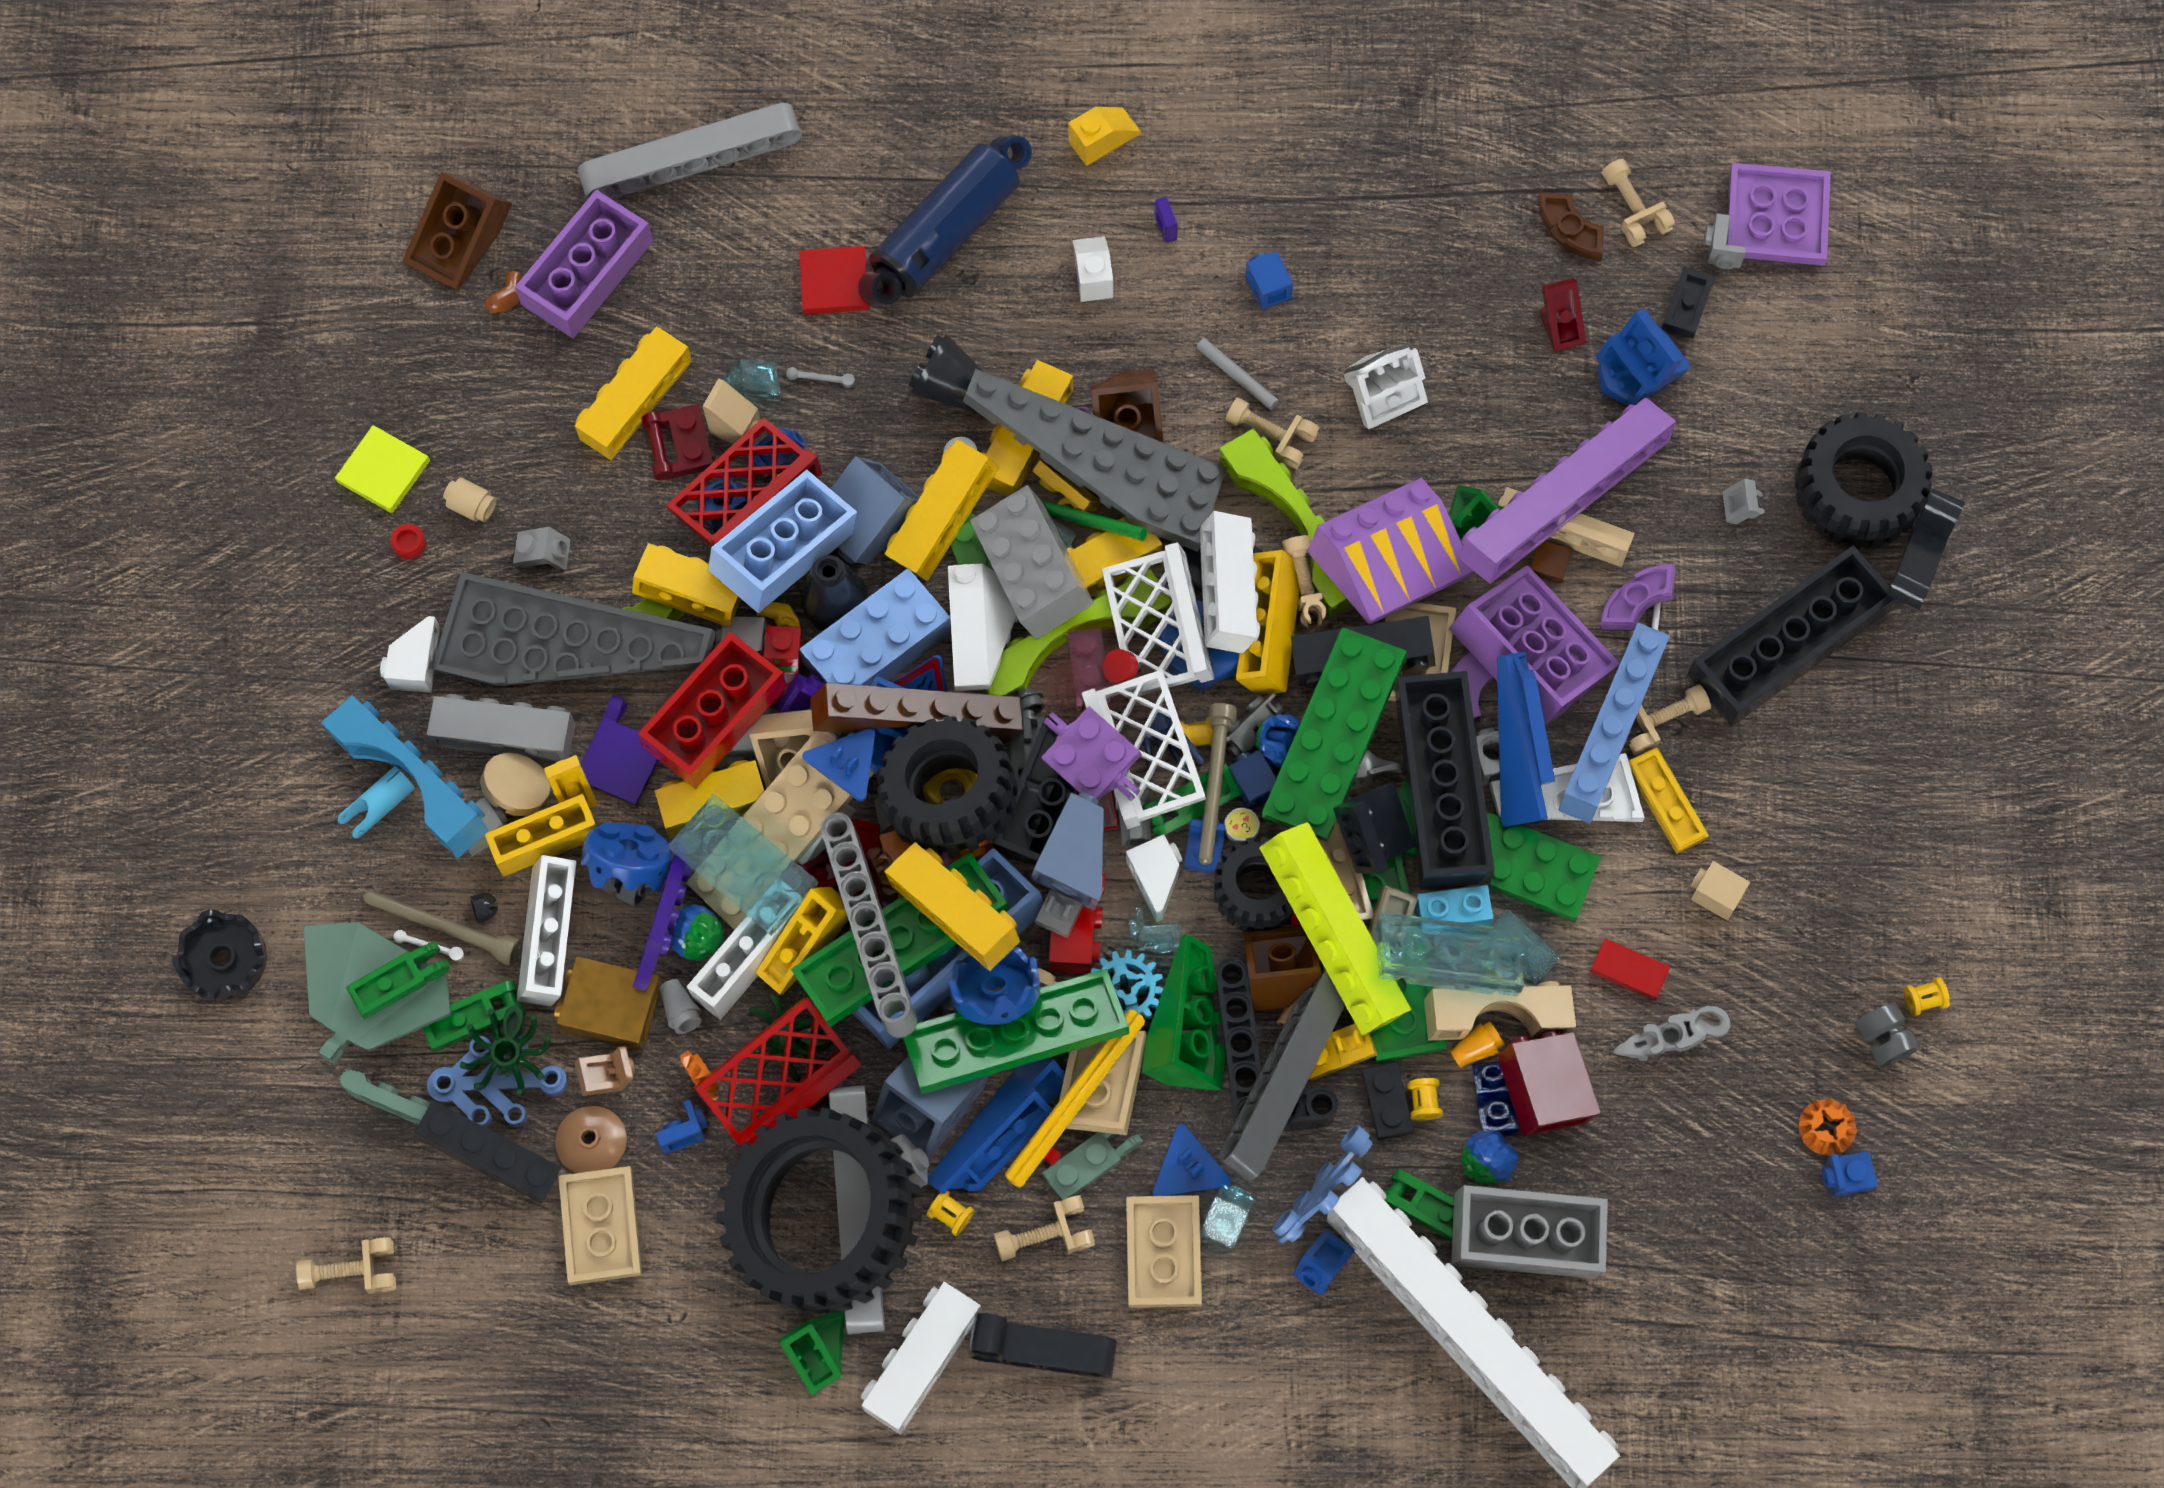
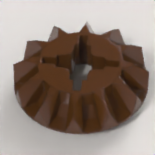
[866,846,898,902]

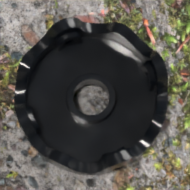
[172,909,267,1001]

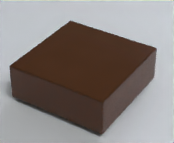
[1531,541,1572,583]

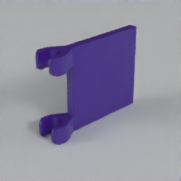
[580,695,659,806]

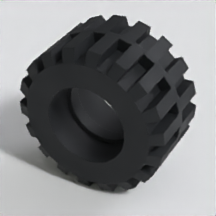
[1214,837,1294,932]

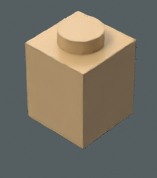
[1690,861,1750,921]

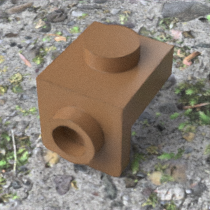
[575,1046,635,1096]

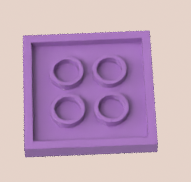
[1726,163,1831,266]

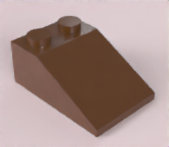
[402,172,512,290]

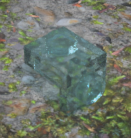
[725,359,780,398]
[1129,907,1181,953]
[1200,1185,1255,1248]

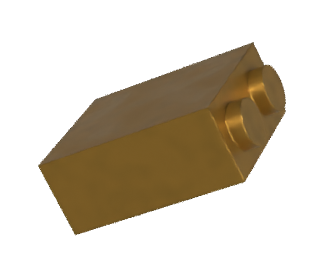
[554,957,662,1052]

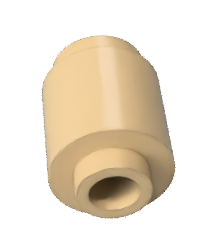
[443,477,497,522]

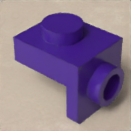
[777,673,826,713]

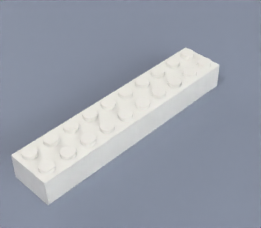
[1326,1177,1620,1488]

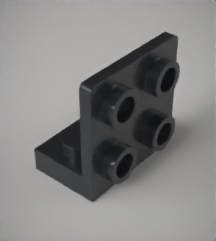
[1333,783,1415,874]

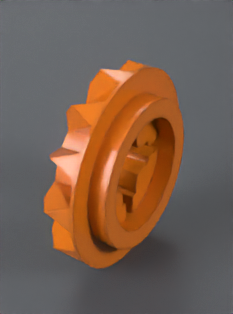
[680,1050,720,1100]
[1798,1098,1858,1156]

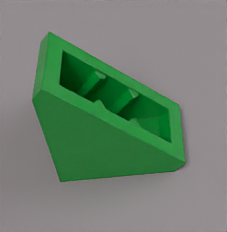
[1449,485,1501,545]
[778,1311,845,1396]

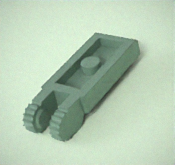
[339,1069,430,1125]
[1042,1132,1143,1201]

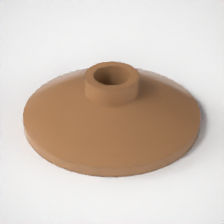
[555,1106,627,1174]

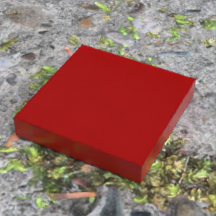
[799,246,869,315]

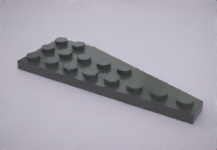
[963,369,1227,552]
[431,572,716,687]

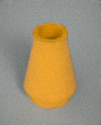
[1449,1021,1505,1069]

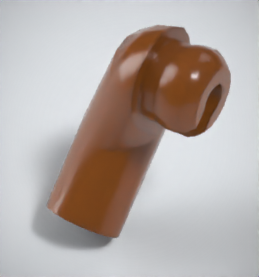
[485,271,522,314]

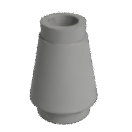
[659,979,702,1034]

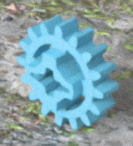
[1091,950,1164,1021]

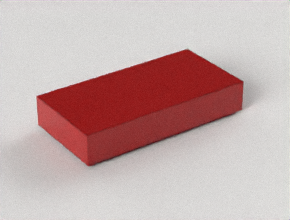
[1590,938,1670,1001]

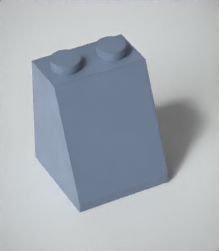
[831,456,920,565]
[1030,792,1104,910]
[871,1057,989,1160]

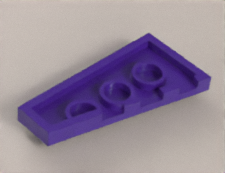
[633,843,693,991]

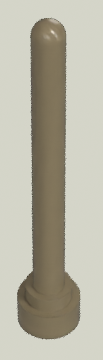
[1199,703,1237,865]
[363,891,522,966]

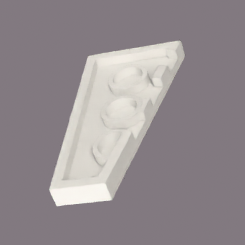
[1490,753,1644,822]

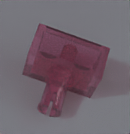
[1067,628,1141,711]

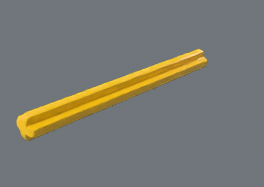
[1005,1009,1145,1187]

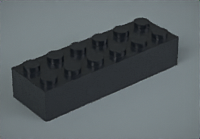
[1687,545,1896,727]
[1395,671,1495,890]

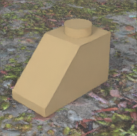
[703,378,760,447]

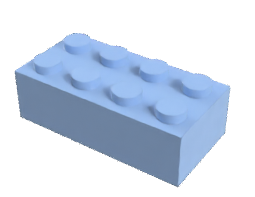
[708,470,857,613]
[799,568,951,686]

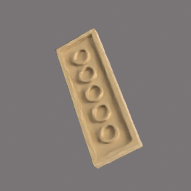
[686,731,875,930]

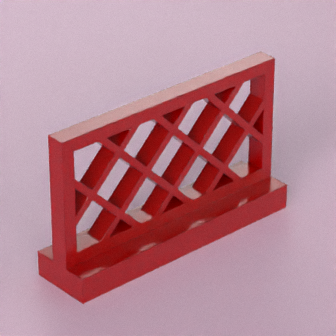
[666,417,823,547]
[693,996,861,1147]

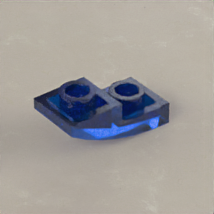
[1471,1061,1519,1137]

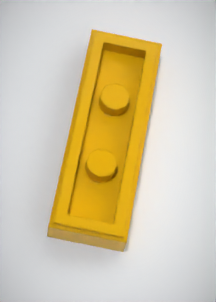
[1628,747,1709,854]

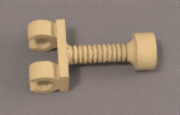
[1602,159,1675,247]
[1225,397,1319,470]
[1282,535,1326,630]
[1629,684,1711,756]
[993,1195,1095,1262]
[296,1237,396,1294]

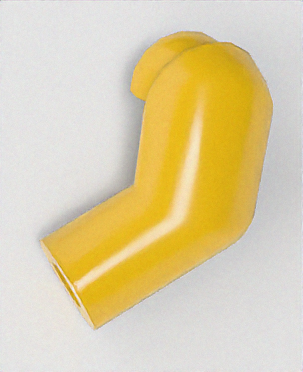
[756,601,800,627]

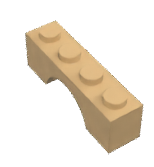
[1424,981,1576,1040]

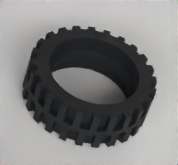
[717,1108,922,1313]

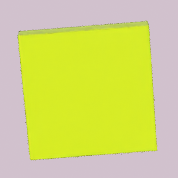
[335,425,430,514]

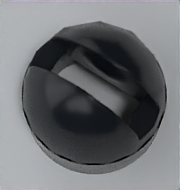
[470,893,498,923]

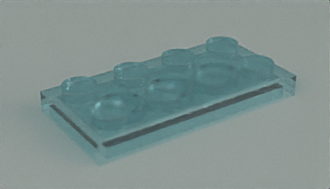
[667,794,818,936]

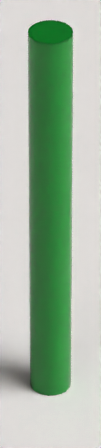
[1040,499,1147,541]

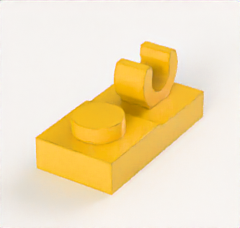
[1032,460,1101,511]
[543,755,598,808]
[1309,1024,1378,1081]

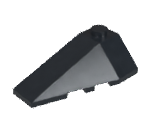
[993,715,1074,865]

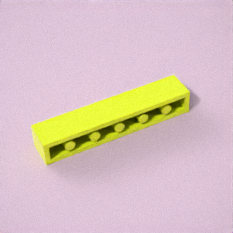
[1259,822,1411,1036]

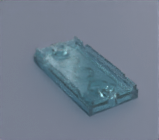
[1375,912,1524,996]

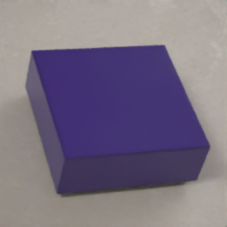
[1154,197,1178,243]

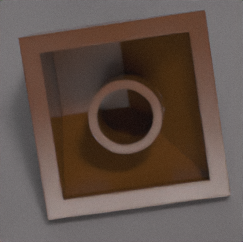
[1090,369,1164,443]
[1244,926,1321,1011]

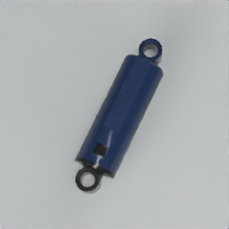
[858,136,1032,305]

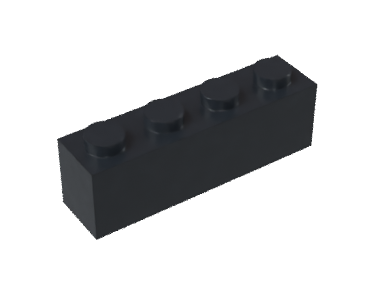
[1291,616,1436,689]
[413,1100,562,1204]

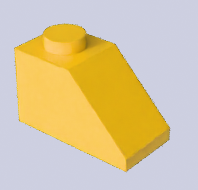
[1068,107,1141,166]

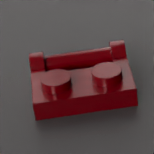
[641,404,713,481]

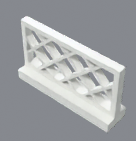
[1102,542,1214,696]
[1082,670,1206,829]

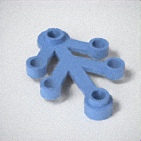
[427,1035,568,1128]
[1272,1125,1373,1243]

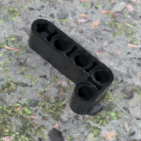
[1886,489,1965,610]
[969,1313,1117,1379]

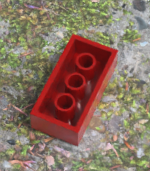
[638,631,787,789]

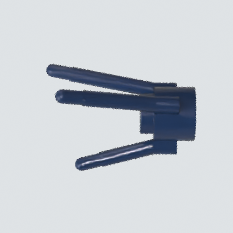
[1139,712,1205,783]

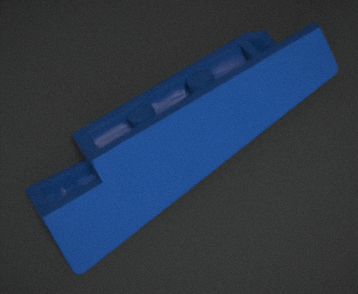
[1497,652,1555,827]
[927,1057,1065,1193]

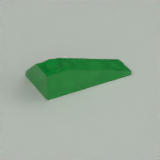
[1142,934,1225,1091]

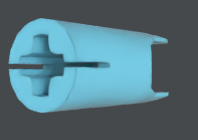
[338,766,416,838]

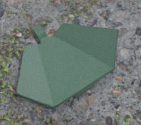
[303,922,451,1065]

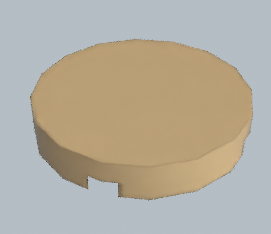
[480,753,551,816]

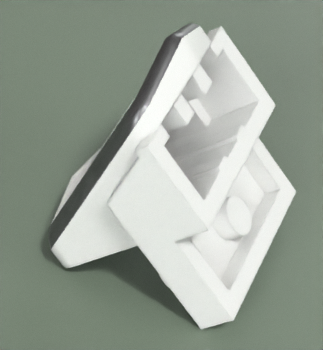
[1344,344,1428,429]

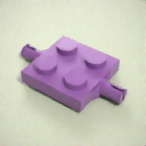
[1041,706,1142,801]

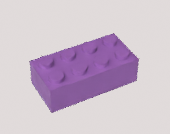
[515,190,654,339]

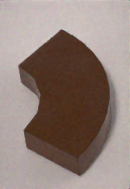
[1538,192,1604,261]

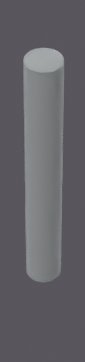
[1196,338,1279,410]

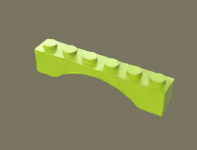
[1219,428,1353,620]
[981,569,1172,697]

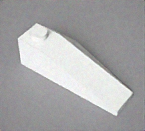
[948,564,1018,691]

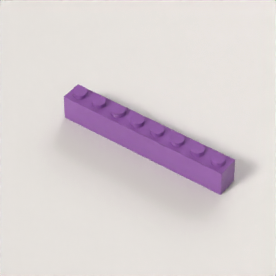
[1460,397,1676,584]

